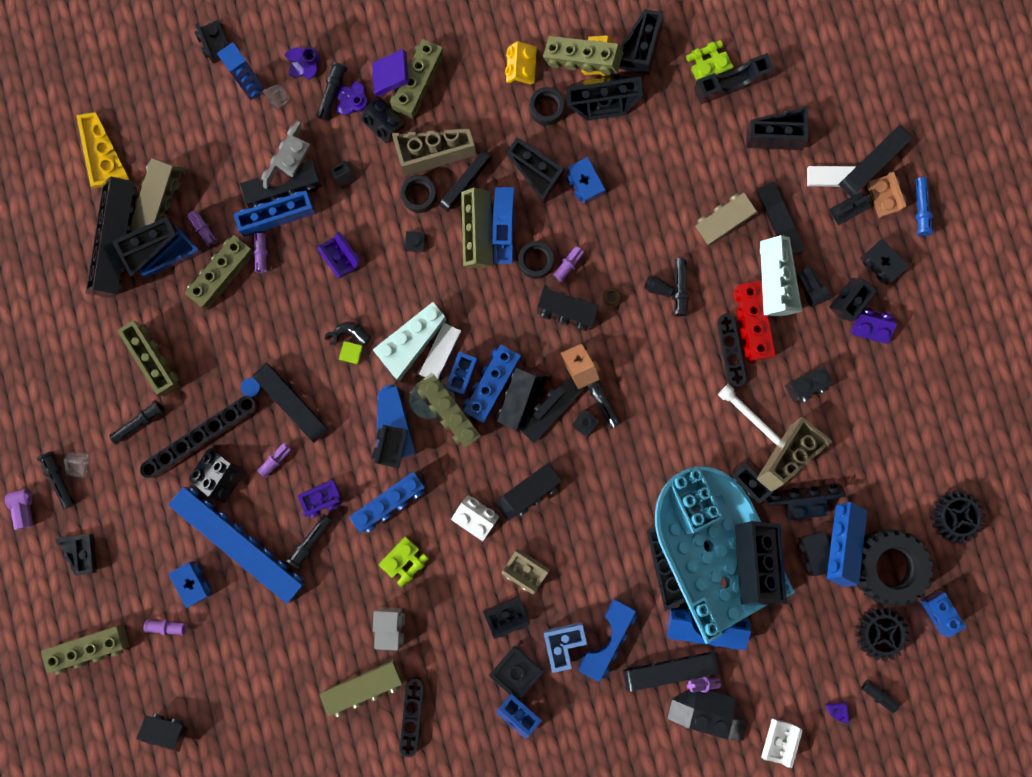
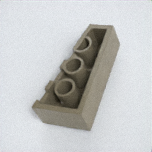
[392,129,476,176]
[129,158,187,232]
[757,417,833,491]

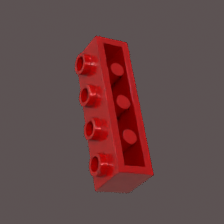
[733,281,775,362]

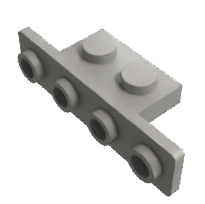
[261,120,310,189]

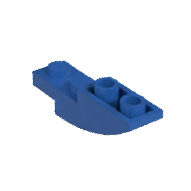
[493,187,515,264]

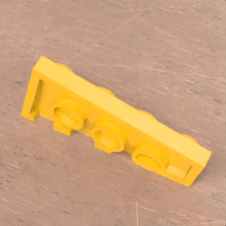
[76,112,130,188]

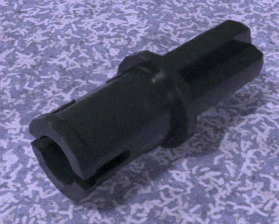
[861,679,899,713]

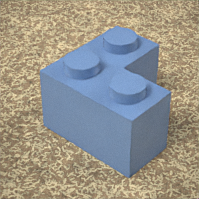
[543,622,587,673]

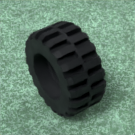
[857,529,934,606]

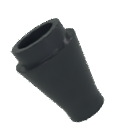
[644,275,674,298]

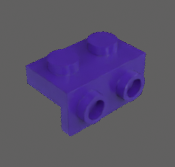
[317,232,360,279]
[850,307,897,344]
[297,480,343,519]

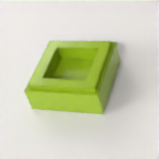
[339,341,363,365]

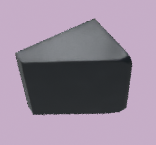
[329,161,357,189]

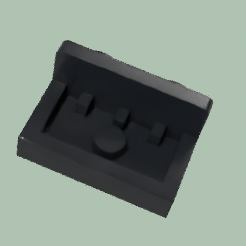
[361,98,406,143]
[372,424,408,468]
[483,596,530,639]

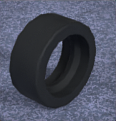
[529,87,565,126]
[400,175,437,213]
[518,241,554,279]

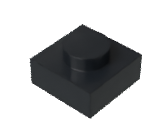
[405,231,425,252]

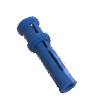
[915,177,935,236]

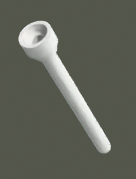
[718,384,781,445]

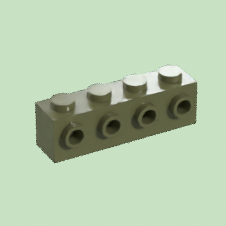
[543,36,624,75]
[390,39,444,120]
[461,188,493,269]
[185,235,253,310]
[117,320,181,397]
[416,373,480,448]
[41,624,130,675]
[319,660,404,717]

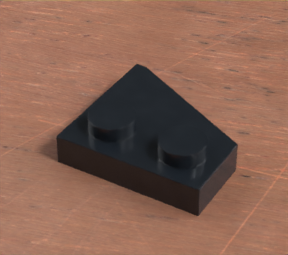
[56,534,97,576]

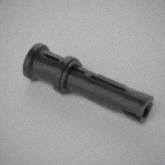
[316,62,348,120]
[672,258,689,317]
[587,380,622,429]
[109,400,166,445]
[36,451,75,509]
[285,514,333,570]

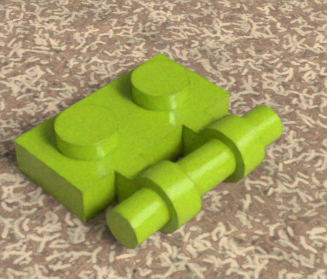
[686,40,734,80]
[379,536,429,587]

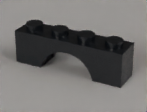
[694,53,775,105]
[240,160,322,208]

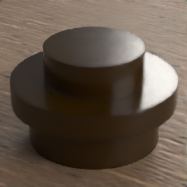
[603,288,622,307]

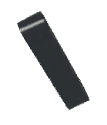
[838,124,914,197]
[252,362,329,443]
[623,651,721,691]

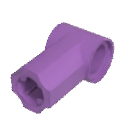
[5,489,33,530]

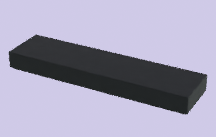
[756,182,806,256]

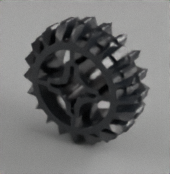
[930,490,986,543]
[855,607,910,662]

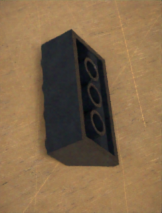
[735,521,787,605]

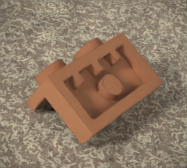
[866,172,907,218]

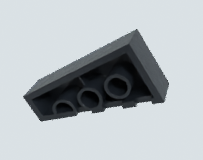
[647,525,686,611]

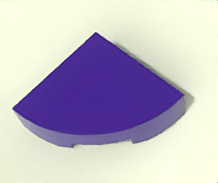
[826,702,850,723]

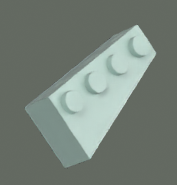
[760,235,802,316]
[373,302,447,382]

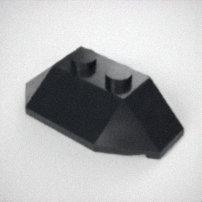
[566,75,643,121]
[667,690,748,741]

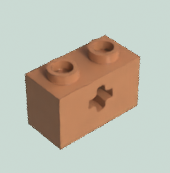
[561,344,600,389]

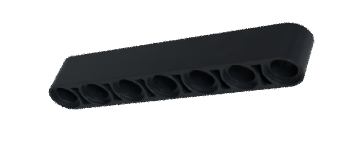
[140,396,259,478]

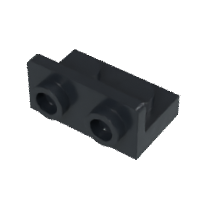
[194,20,229,64]

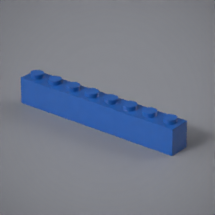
[168,486,306,604]

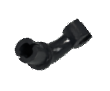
[324,322,371,346]

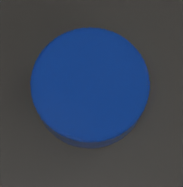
[241,378,261,397]

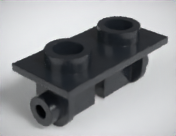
[829,191,871,226]

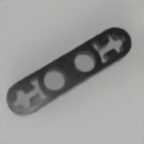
[440,150,493,212]
[717,314,746,388]
[399,677,424,757]

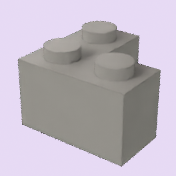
[372,607,405,650]

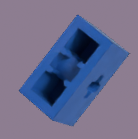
[566,157,605,205]
[446,352,478,396]
[168,561,213,608]
[920,591,967,638]
[495,694,542,739]

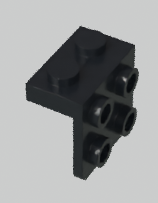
[189,448,246,503]

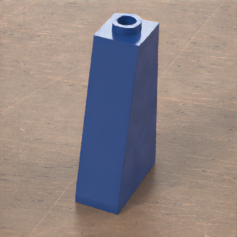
[377,384,417,458]

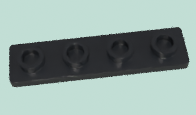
[521,376,585,443]
[765,483,846,520]

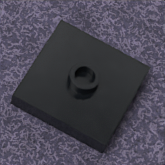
[489,645,544,701]

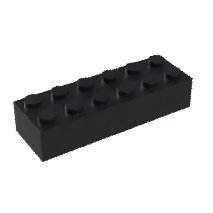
[86,176,136,298]

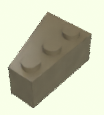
[695,192,759,246]

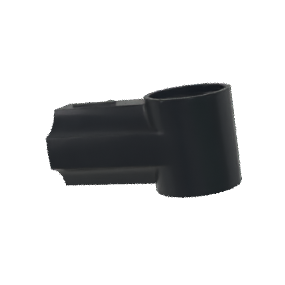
[797,266,831,307]

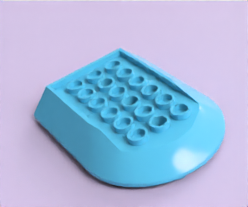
[655,467,795,644]

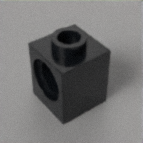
[571,409,599,437]

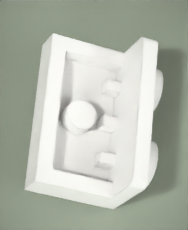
[451,495,499,541]
[761,719,802,768]

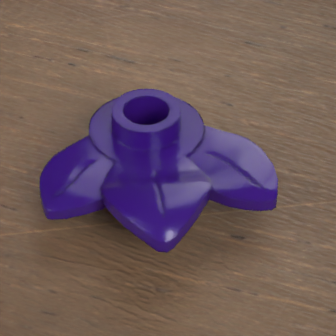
[285,47,320,80]
[335,81,368,115]

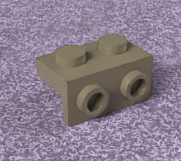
[501,548,550,595]

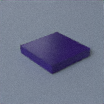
[372,49,409,97]

